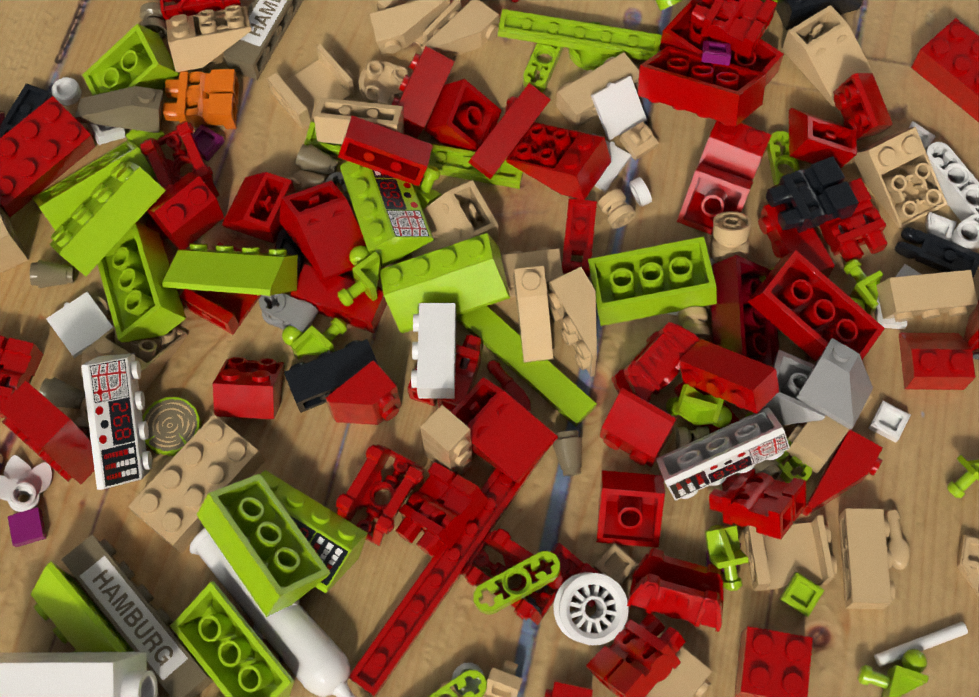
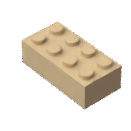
[128,414,265,554]

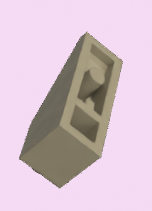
[75,86,164,133]

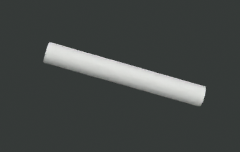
[874,622,968,667]

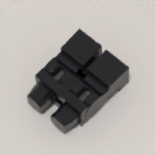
[766,156,859,233]

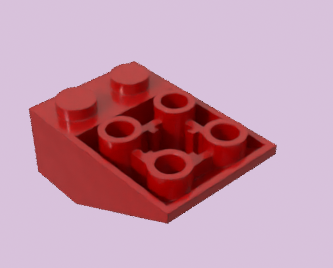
[506,122,612,200]
[279,180,367,281]
[451,377,558,483]

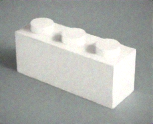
[411,303,456,399]

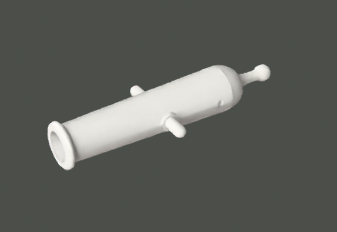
[190,528,355,697]

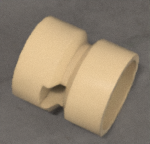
[711,211,751,262]

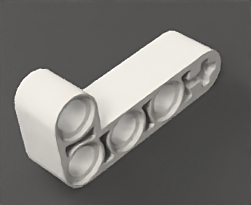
[926,142,979,251]

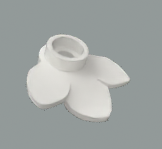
[0,455,52,512]

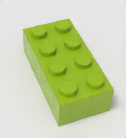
[50,160,166,276]
[588,236,717,326]

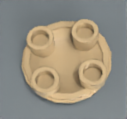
[358,60,409,105]

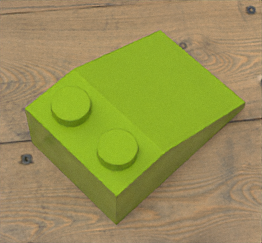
[82,23,180,96]

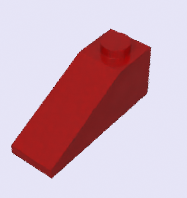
[802,429,883,516]

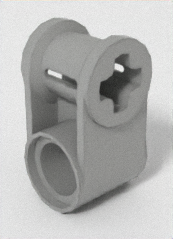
[259,293,318,333]

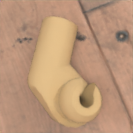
[287,170,327,192]

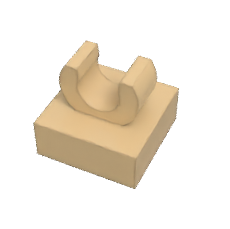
[619,122,659,161]
[485,660,523,697]

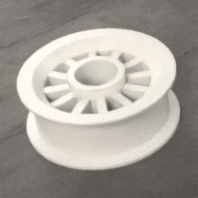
[554,572,628,645]

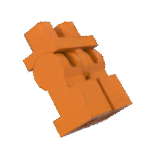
[163,69,239,129]

